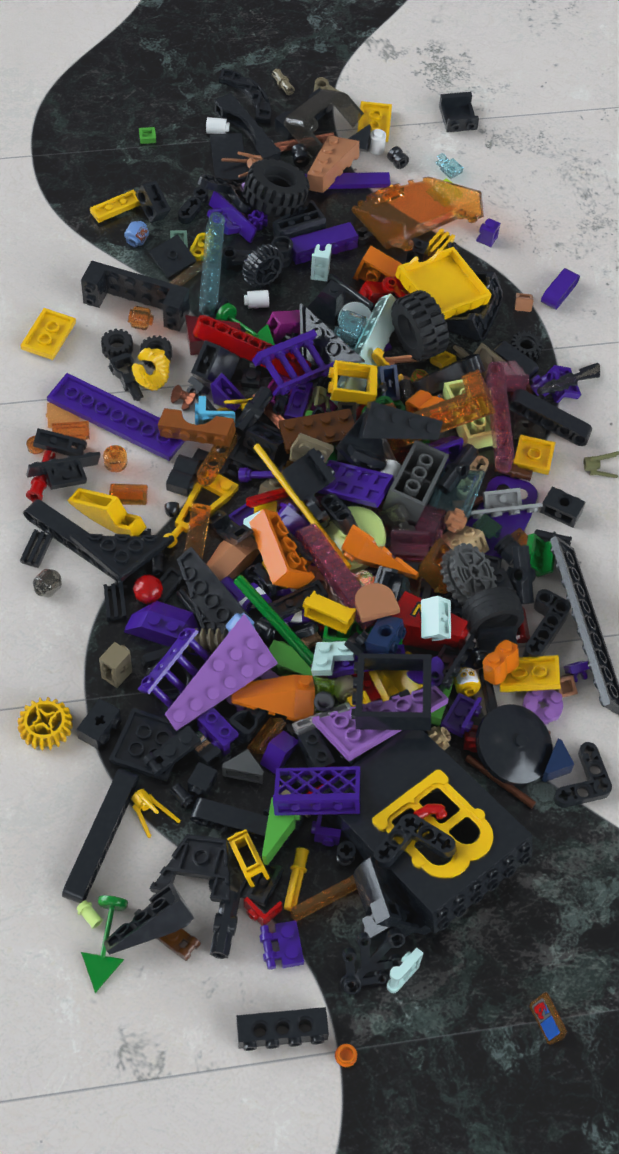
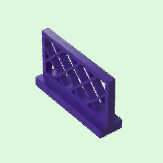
[273,766,360,816]

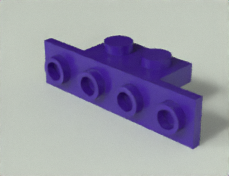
[207,191,257,243]

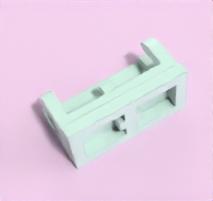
[311,244,332,282]
[421,596,451,641]

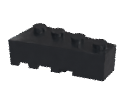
[358,401,443,440]

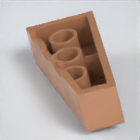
[307,135,359,193]

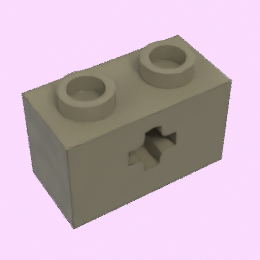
[99,642,132,688]

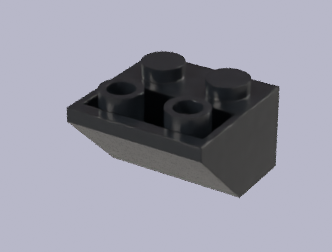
[191,340,240,384]

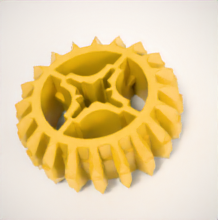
[17,697,73,751]

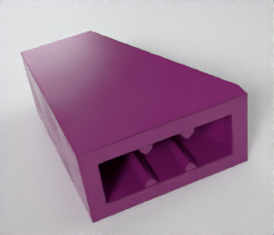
[266,310,300,345]

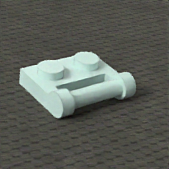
[387,947,423,993]

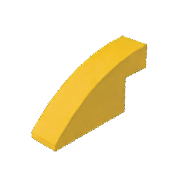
[67,488,146,537]

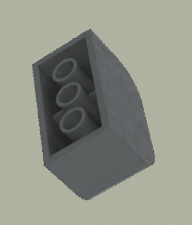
[382,440,449,526]

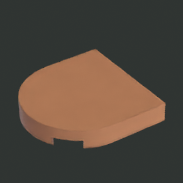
[355,583,400,623]

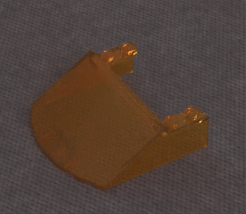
[352,176,484,251]

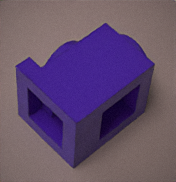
[476,218,501,247]

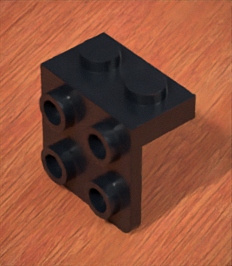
[282,448,336,501]

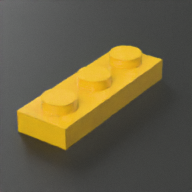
[90,189,141,223]

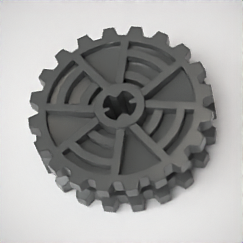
[440,543,497,605]

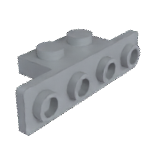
[467,488,543,519]

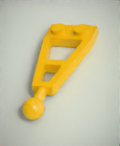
[163,468,239,548]

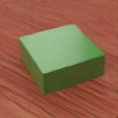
[139,127,156,144]

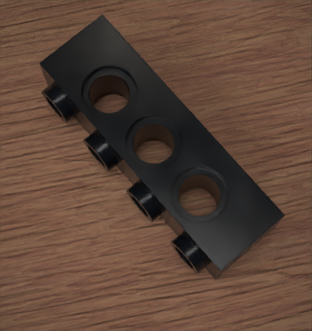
[236,1007,329,1051]

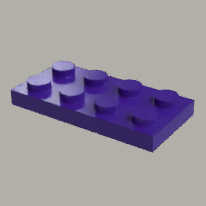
[317,460,395,508]

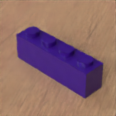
[290,222,358,264]

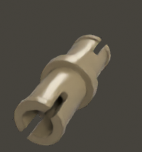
[272,69,295,95]

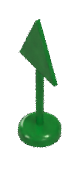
[216,303,275,345]
[81,895,128,993]

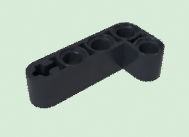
[412,354,486,395]
[523,589,571,657]

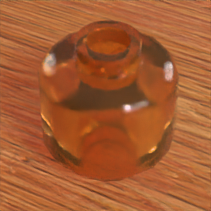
[128,306,154,330]
[103,445,128,473]

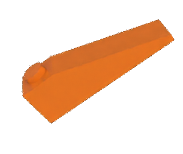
[341,524,419,580]
[231,675,315,721]

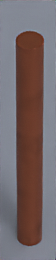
[465,754,536,809]

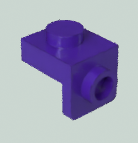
[311,815,341,846]

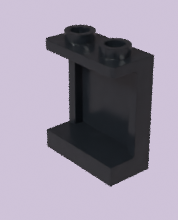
[439,92,479,132]

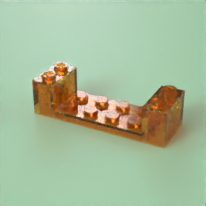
[385,370,496,450]

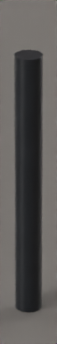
[328,273,373,309]

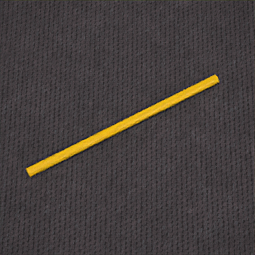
[253,444,352,570]

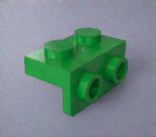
[527,533,555,577]

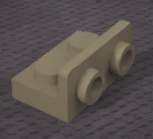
[290,433,334,462]

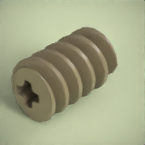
[187,628,229,653]

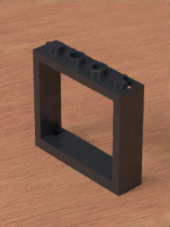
[351,653,432,731]

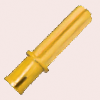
[284,848,309,911]

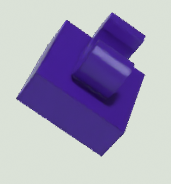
[563,661,589,682]

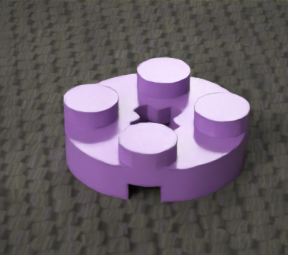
[522,690,563,725]

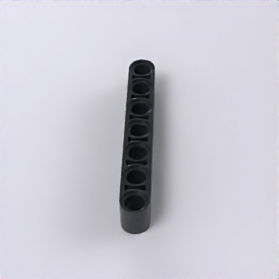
[23,499,128,583]
[62,768,139,903]

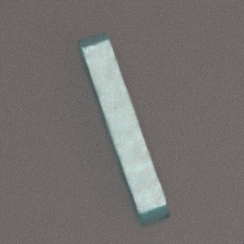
[199,212,225,317]

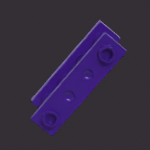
[252,329,334,396]
[137,627,212,715]

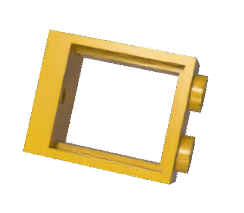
[328,360,378,405]

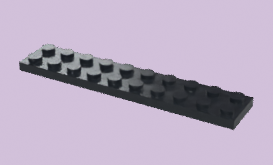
[550,536,619,715]

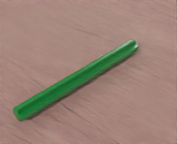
[234,575,314,668]

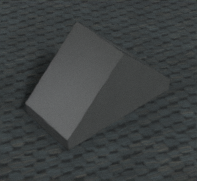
[222,750,264,784]

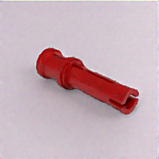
[26,450,56,502]

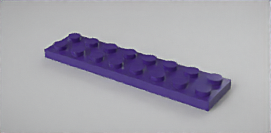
[47,373,185,461]

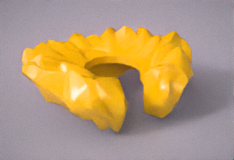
[132,348,170,391]

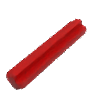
[246,487,290,508]

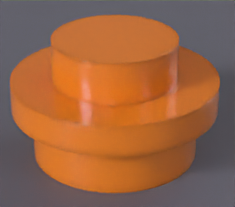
[335,1044,357,1067]

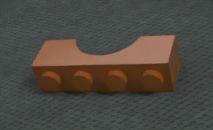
[157,408,236,447]

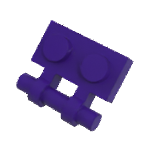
[259,920,304,970]

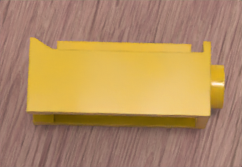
[303,591,356,634]
[227,829,270,888]

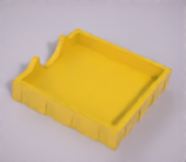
[395,247,492,319]

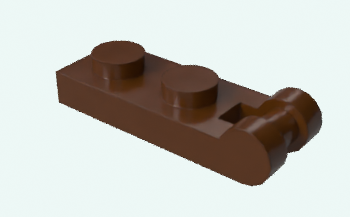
[156,928,201,961]

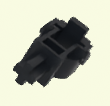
[108,352,144,401]
[228,708,268,746]

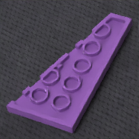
[165,614,278,731]
[312,686,448,761]

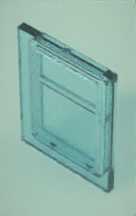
[426,469,485,519]

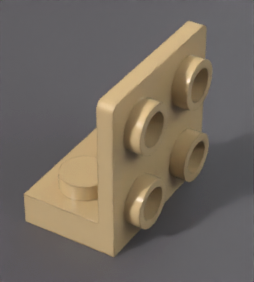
[432,526,489,553]

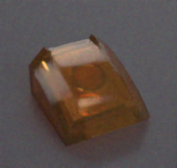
[419,537,451,594]

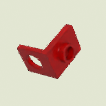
[244,897,283,925]

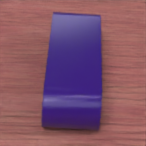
[541,268,580,310]

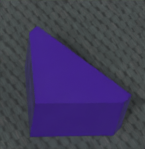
[210,373,246,411]
[260,731,298,775]

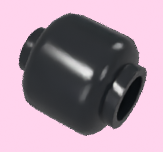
[255,617,281,645]

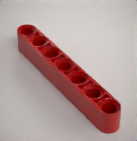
[193,315,311,379]

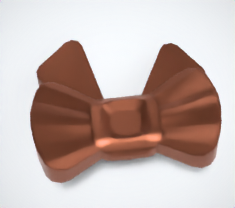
[171,385,196,410]

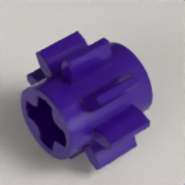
[248,210,268,231]
[531,375,549,397]

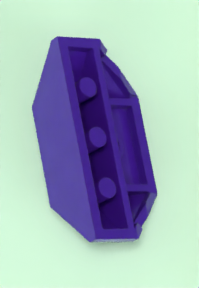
[124,601,201,656]

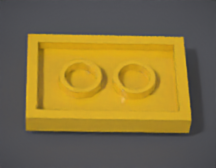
[357,101,392,142]
[21,308,76,360]
[500,655,561,692]

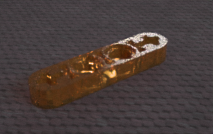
[197,432,237,486]

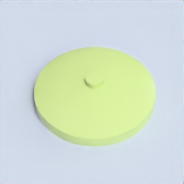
[311,506,386,573]

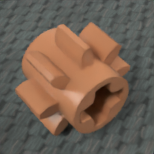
[444,508,467,533]

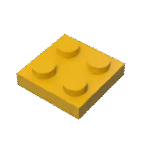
[513,434,556,475]

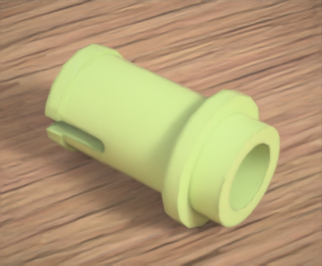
[76,900,103,929]

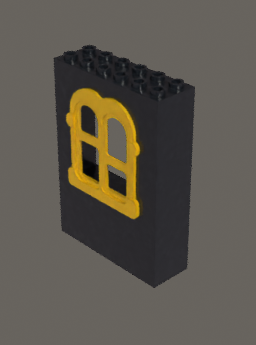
[322,730,532,934]

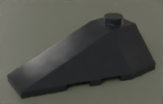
[104,882,195,955]

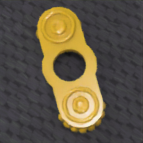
[371,348,404,383]

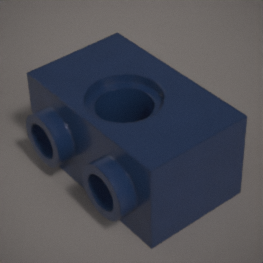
[365,616,406,654]

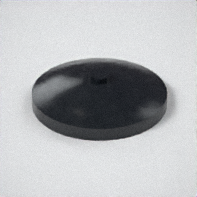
[476,704,553,785]

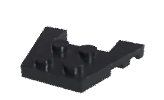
[150,834,231,904]

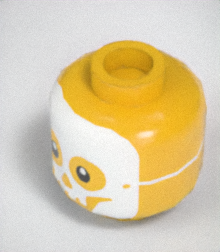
[453,667,481,697]

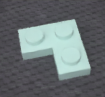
[311,641,355,676]

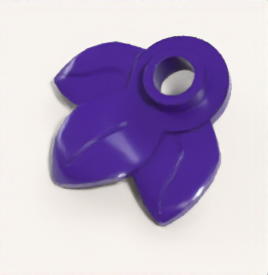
[406,656,444,687]

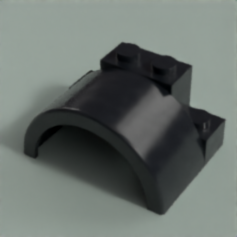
[353,857,431,942]

